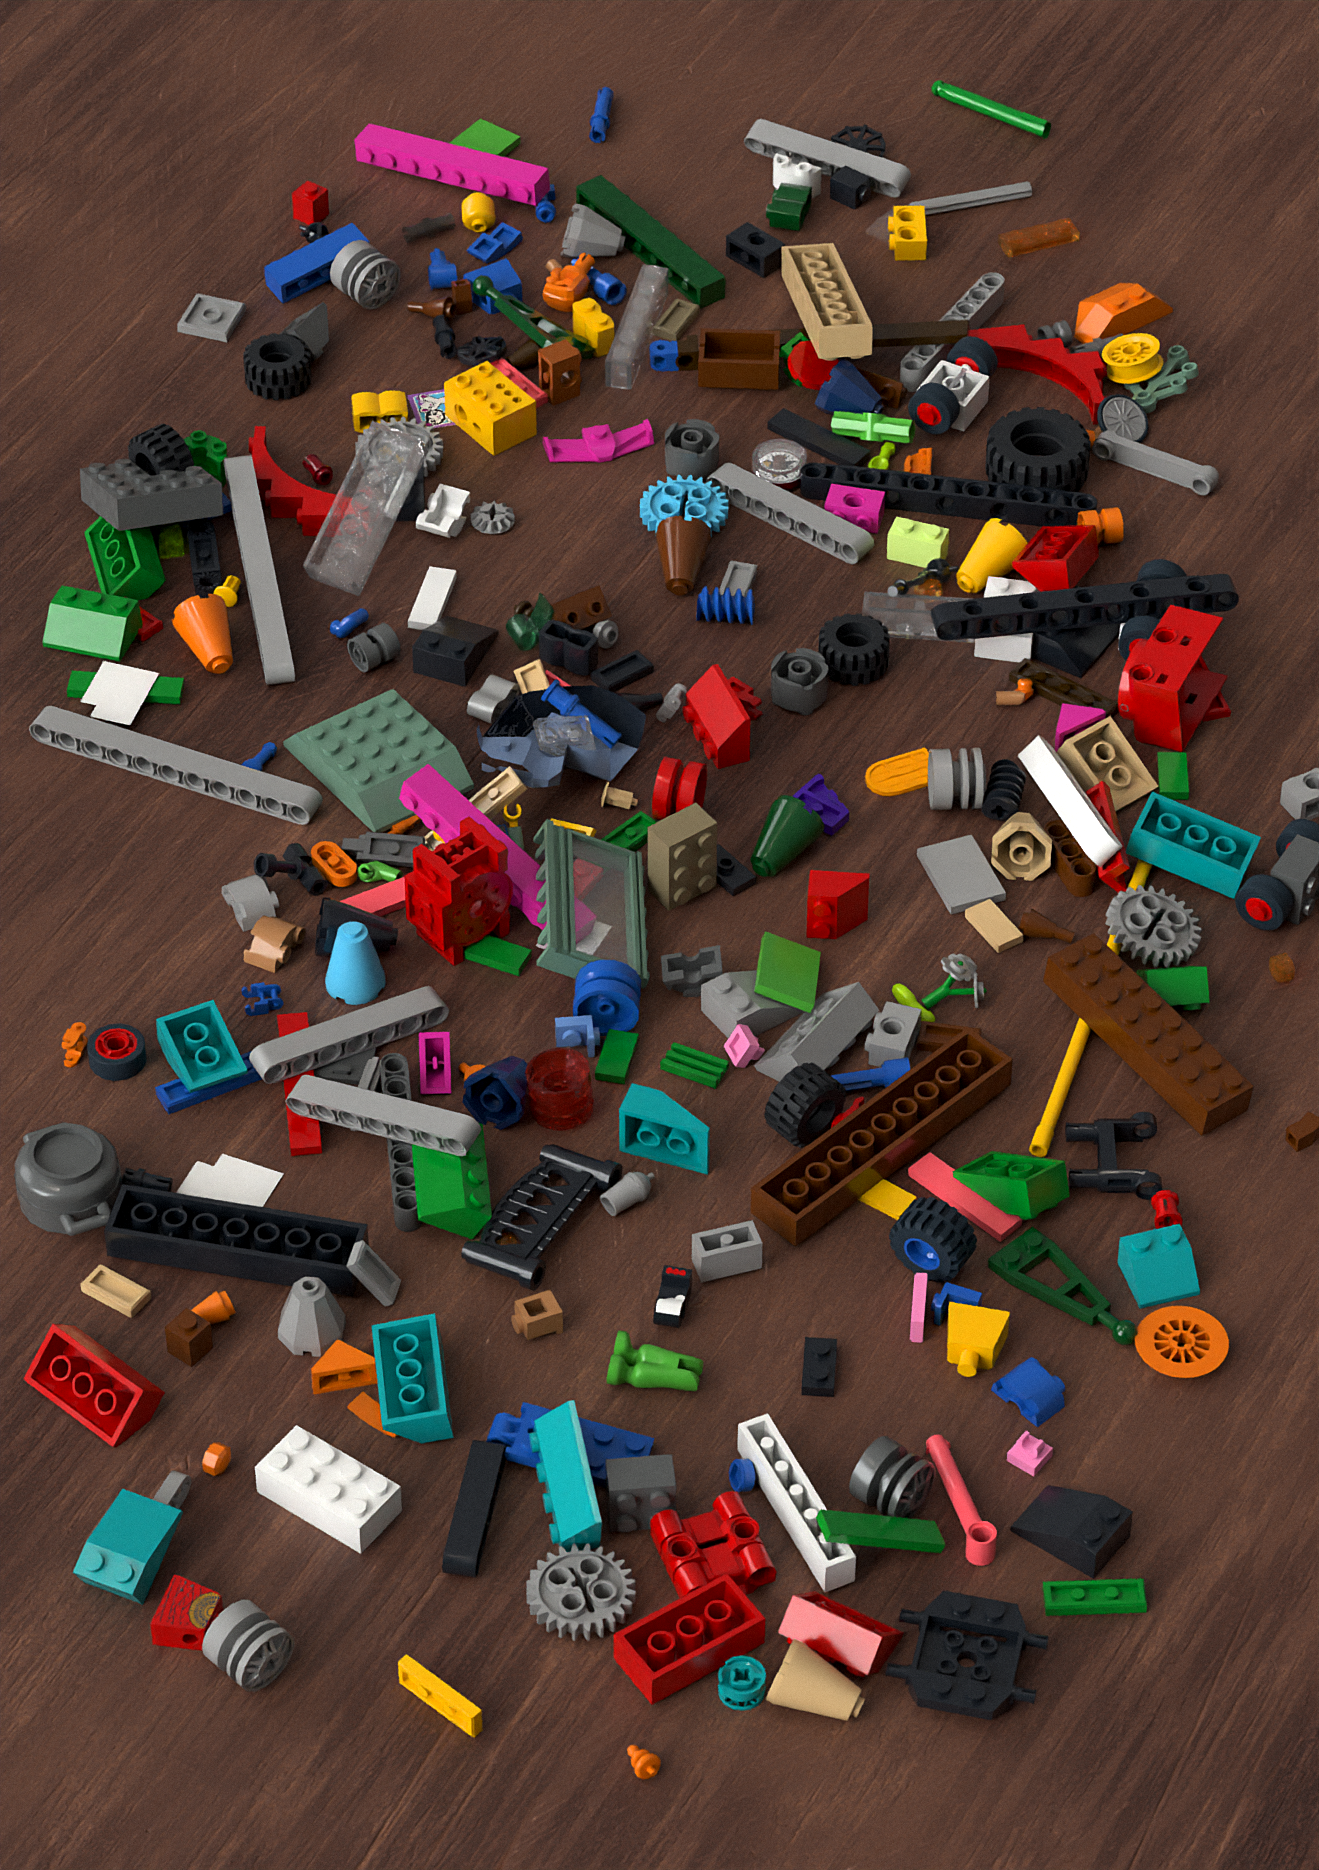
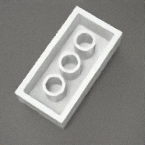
[255,1425,402,1554]

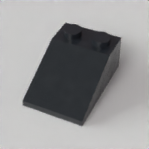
[412,616,499,687]
[1010,1485,1133,1579]

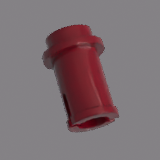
[303,454,333,485]

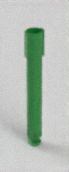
[931,80,1051,138]

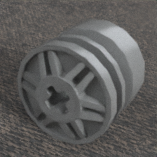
[330,240,401,310]
[928,748,986,810]
[202,1600,294,1692]

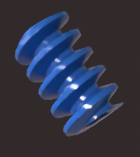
[696,586,755,625]

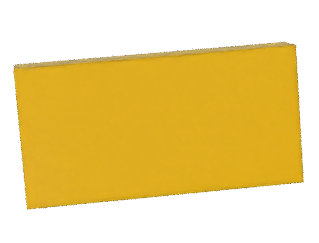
[858,1179,917,1220]

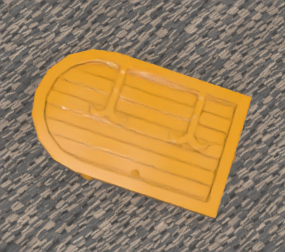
[865,747,929,797]

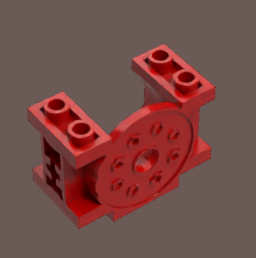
[404,816,513,966]

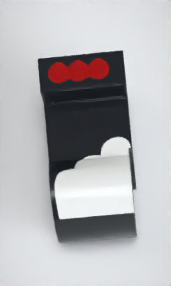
[653,1265,692,1328]

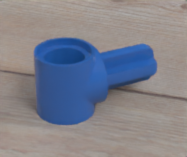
[428,248,457,290]

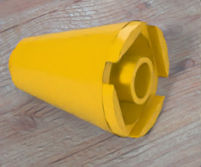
[956,518,1028,593]

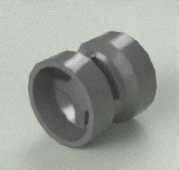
[1037,320,1073,347]

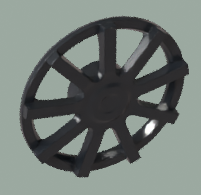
[831,125,886,158]

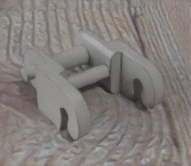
[656,683,687,722]

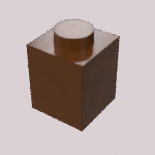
[165,1308,213,1367]

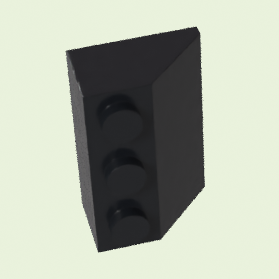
[1032,585,1121,679]

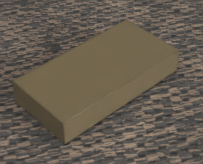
[653,298,700,341]

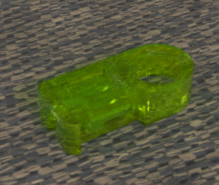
[155,522,184,558]

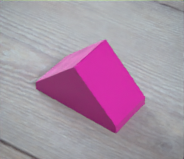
[1055,703,1106,752]
[419,1032,451,1094]

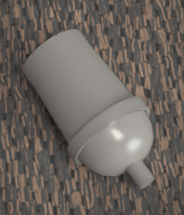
[600,1172,655,1216]

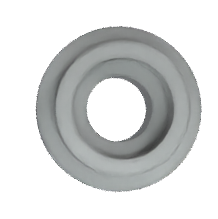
[592,620,618,649]

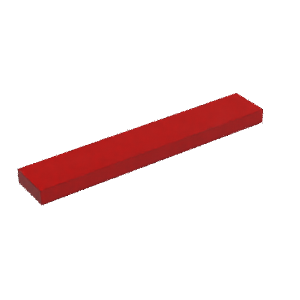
[277,1012,322,1156]

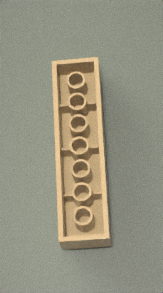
[782,243,872,361]

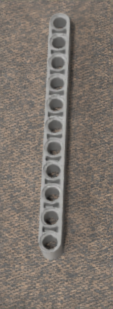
[224,455,295,685]
[29,706,323,825]

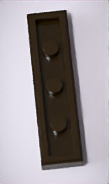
[1009,658,1119,718]

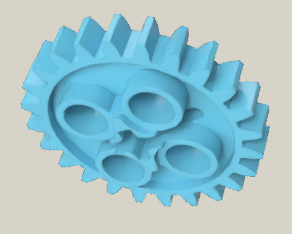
[640,475,729,537]

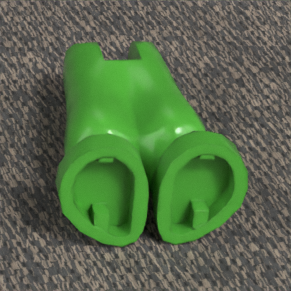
[607,1330,704,1392]

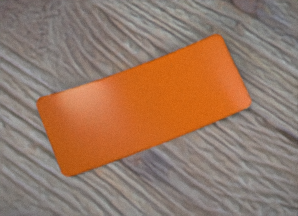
[347,1392,397,1438]

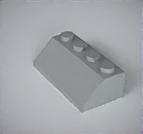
[754,982,879,1082]

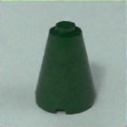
[750,795,825,877]

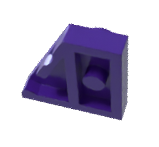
[792,773,849,836]

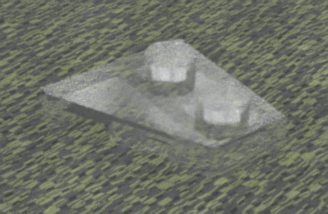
[533,715,597,757]

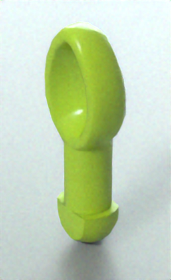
[868,442,895,470]
[892,983,936,1022]

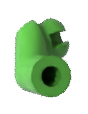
[357,861,403,883]

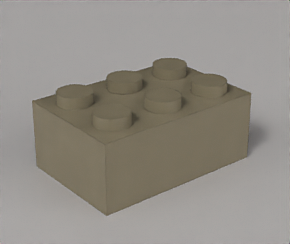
[648,803,717,911]

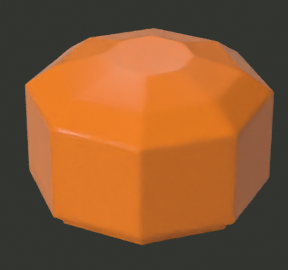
[202,1442,231,1476]

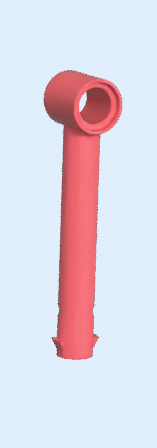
[926,1435,997,1566]

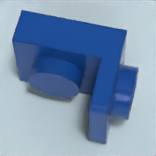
[931,1282,982,1326]

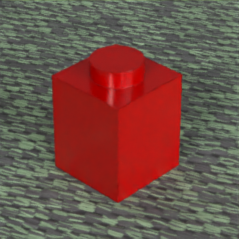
[292,180,329,225]

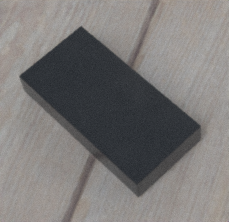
[591,650,654,692]

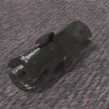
[402,213,455,243]

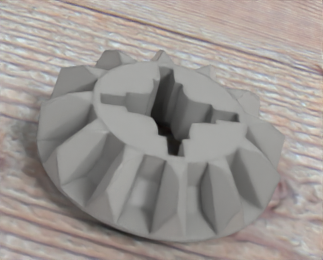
[471,500,515,534]

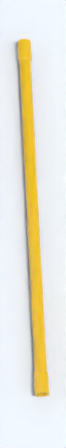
[1029,859,1152,1157]

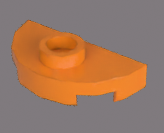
[904,448,932,475]

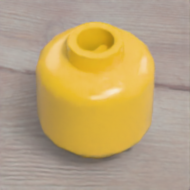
[461,192,496,232]

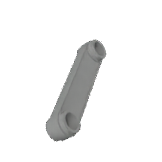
[1092,430,1219,495]

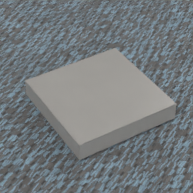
[177,293,246,342]

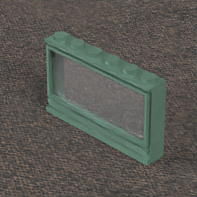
[533,819,650,989]

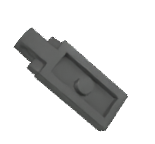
[342,832,426,867]

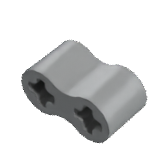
[467,674,520,724]

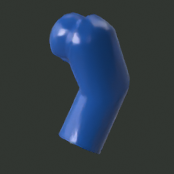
[330,608,369,638]

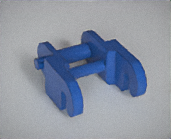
[241,982,284,1016]

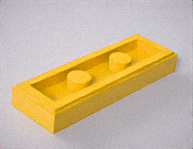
[398,1654,483,1738]

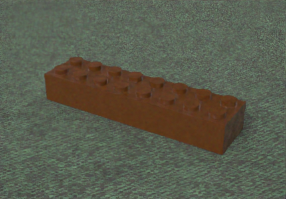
[1043,933,1254,1136]

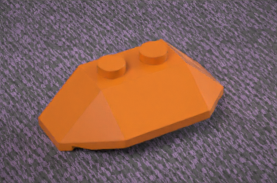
[1074,283,1173,344]

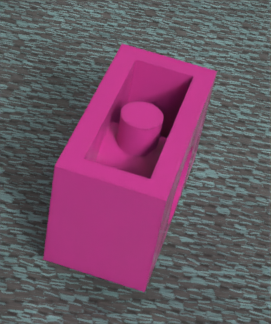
[824,484,885,534]

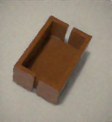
[698,328,780,390]

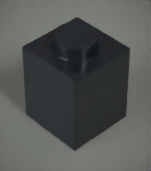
[830,165,871,210]

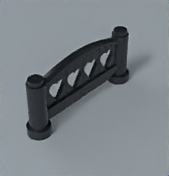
[461,1144,623,1291]

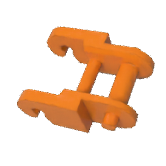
[62,1022,88,1068]

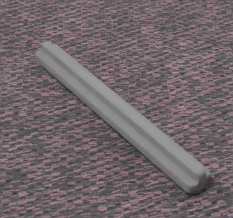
[909,182,1032,215]

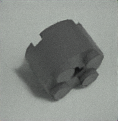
[665,419,719,482]
[771,648,828,715]

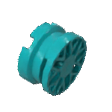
[718,1655,766,1711]

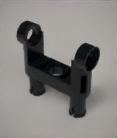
[1065,1112,1163,1200]

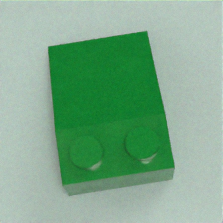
[953,1151,1070,1220]

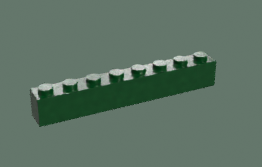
[576,175,726,309]

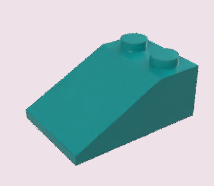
[156,1000,248,1093]
[619,1083,710,1174]
[73,1489,183,1604]

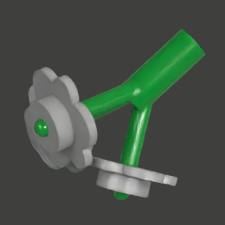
[921,954,987,1010]

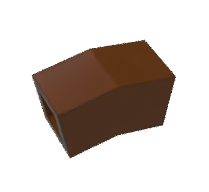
[451,279,473,315]
[1285,1111,1319,1152]

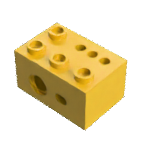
[444,361,537,456]

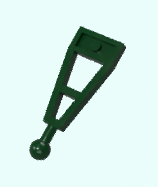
[473,275,596,360]
[988,1227,1138,1345]

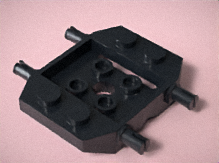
[886,1590,1049,1720]

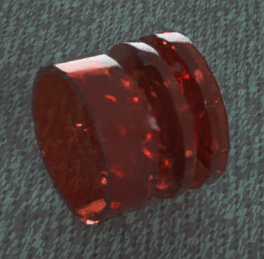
[525,1047,595,1131]

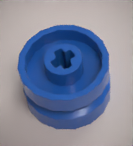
[573,960,641,1036]

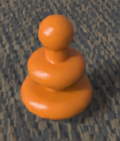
[627,1745,661,1779]

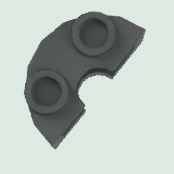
[661,945,722,997]

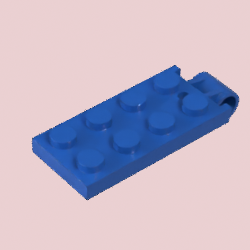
[486,1402,654,1488]

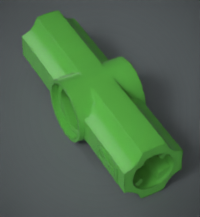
[831,411,916,443]

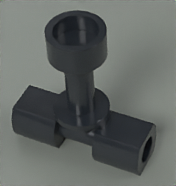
[254,843,329,896]

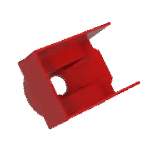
[1118,605,1228,752]

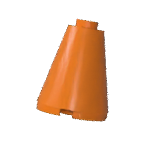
[172,594,233,674]

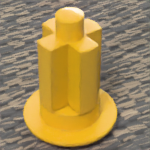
[213,575,241,607]

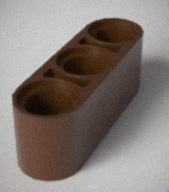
[1044,819,1096,897]

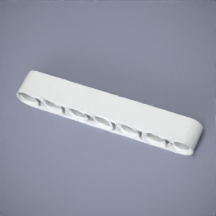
[1018,735,1122,867]

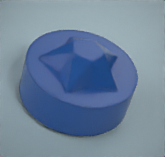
[729,1458,755,1492]

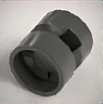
[347,623,401,672]

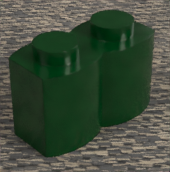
[766,183,812,231]

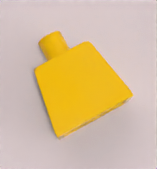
[947,1302,1010,1377]

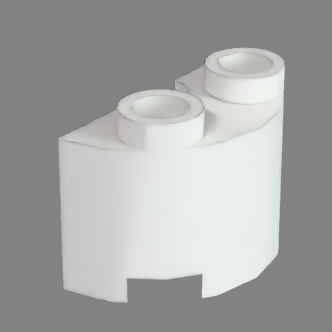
[773,153,821,198]
[416,483,470,538]

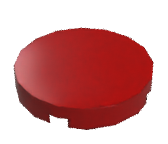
[788,340,839,390]

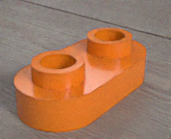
[311,841,357,887]

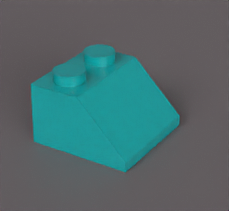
[1117,1224,1200,1309]

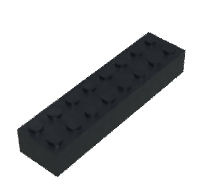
[104,1184,369,1297]

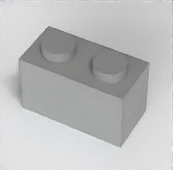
[692,1220,762,1282]

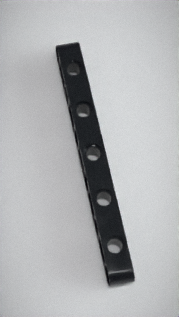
[800,462,1097,527]
[930,574,1239,641]

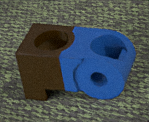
[649,335,699,371]

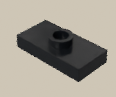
[716,844,756,896]

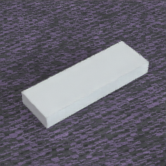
[408,566,457,630]

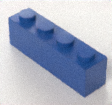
[264,222,370,304]

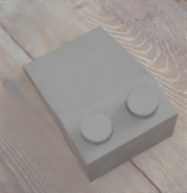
[701,970,805,1038]

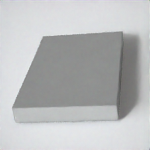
[917,834,1006,914]

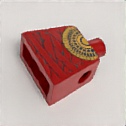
[150,1574,223,1651]

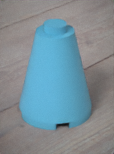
[325,921,386,1005]

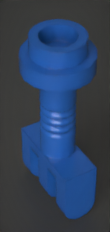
[535,184,556,222]

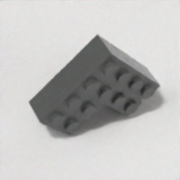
[80,459,223,531]

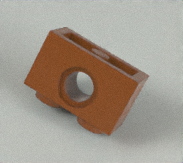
[538,339,582,406]

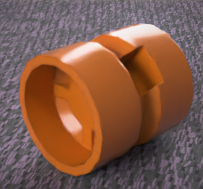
[1077,507,1124,545]

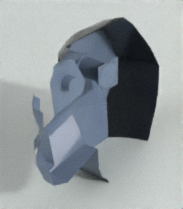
[476,685,646,788]

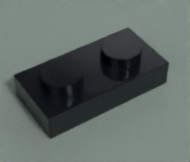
[801,1337,837,1397]

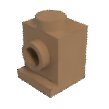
[511,1290,563,1340]

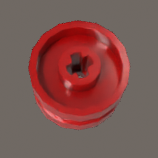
[652,757,708,820]

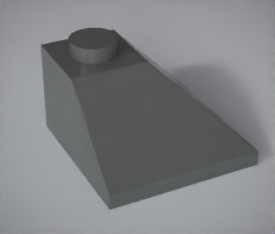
[280,302,329,362]

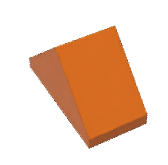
[311,1339,378,1394]

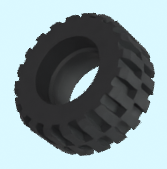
[985,407,1091,492]

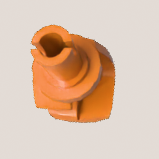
[543,253,595,312]

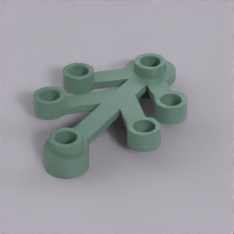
[1124,345,1199,413]

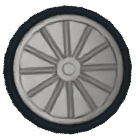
[1097,394,1149,443]

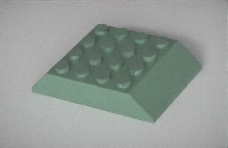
[283,689,474,833]

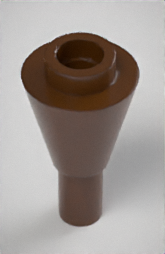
[408,297,456,321]
[1018,908,1075,943]

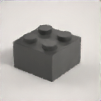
[606,1454,676,1532]

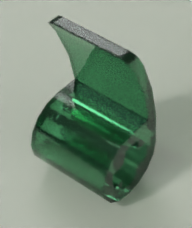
[506,593,554,651]

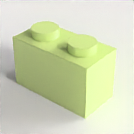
[887,516,949,568]

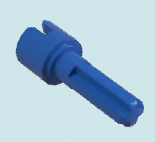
[571,257,627,305]
[831,1057,910,1091]

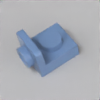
[555,1015,600,1057]

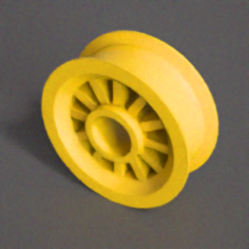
[1102,333,1163,384]

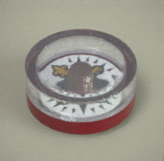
[752,439,807,490]

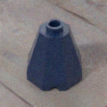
[814,358,884,415]
[462,1056,531,1130]

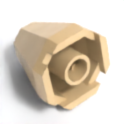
[991,812,1052,881]

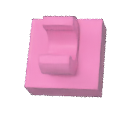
[723,1024,765,1068]
[1007,1431,1053,1476]

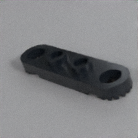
[187,518,222,598]

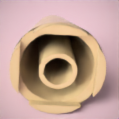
[766,1639,865,1721]

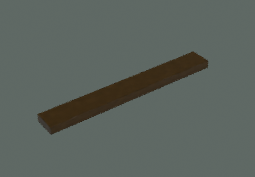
[775,320,970,350]

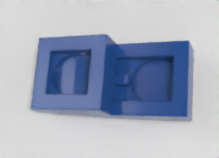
[467,222,523,263]

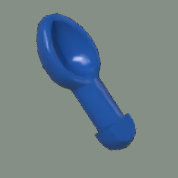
[241,742,277,771]

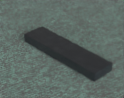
[767,408,870,467]

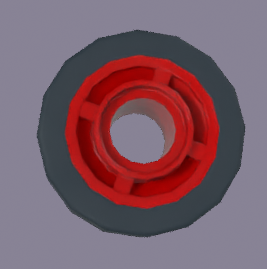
[87,1023,147,1081]

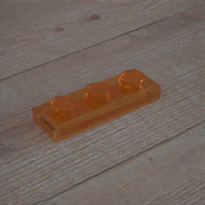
[998,218,1080,258]

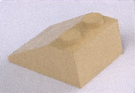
[1057,716,1159,812]

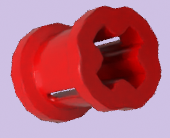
[1151,1190,1183,1229]

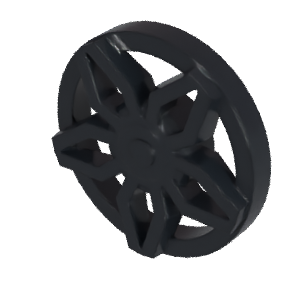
[457,336,507,366]

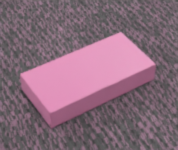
[910,1272,928,1343]

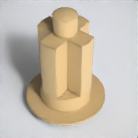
[601,782,638,809]

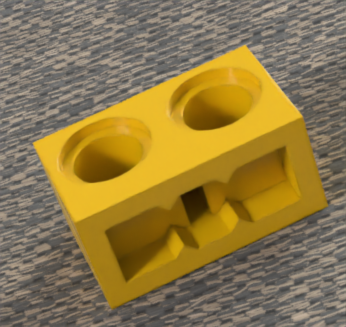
[888,206,927,261]

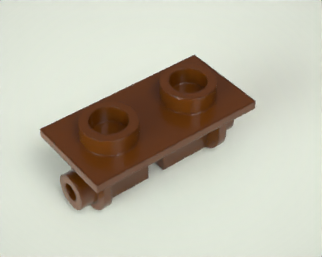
[856,367,908,409]

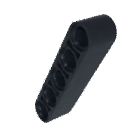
[442,1440,507,1577]

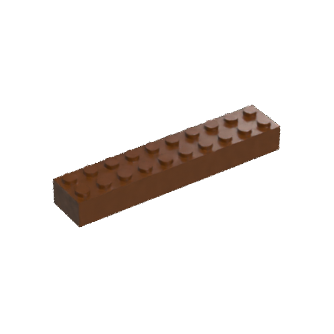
[751,1027,1013,1247]

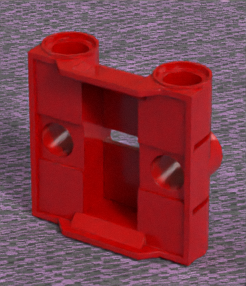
[650,1491,776,1598]

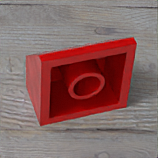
[806,870,870,939]

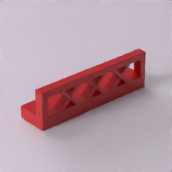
[1085,781,1130,893]

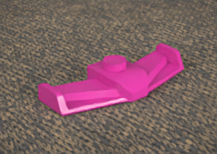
[543,419,654,463]

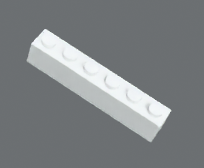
[737,1413,856,1593]

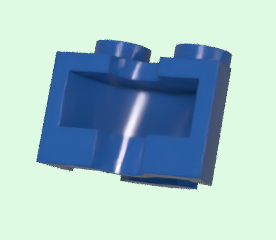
[991,1357,1066,1427]

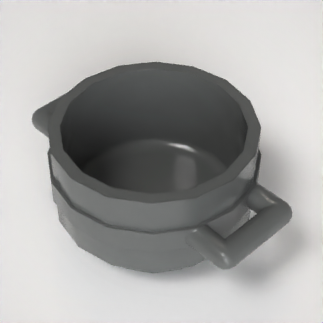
[14,1122,122,1236]

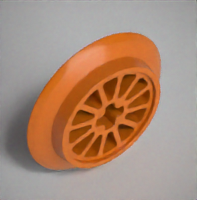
[1135,1306,1229,1378]

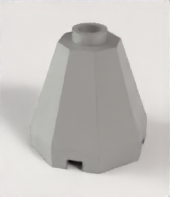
[561,203,625,258]
[278,1277,346,1357]

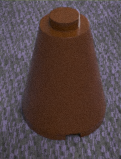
[656,516,711,596]

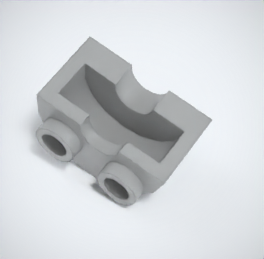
[222,874,279,932]

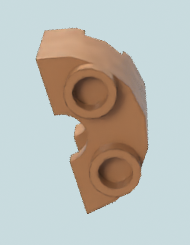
[244,915,306,973]

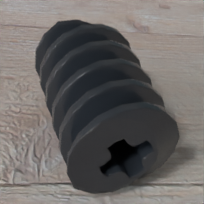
[982,759,1026,822]

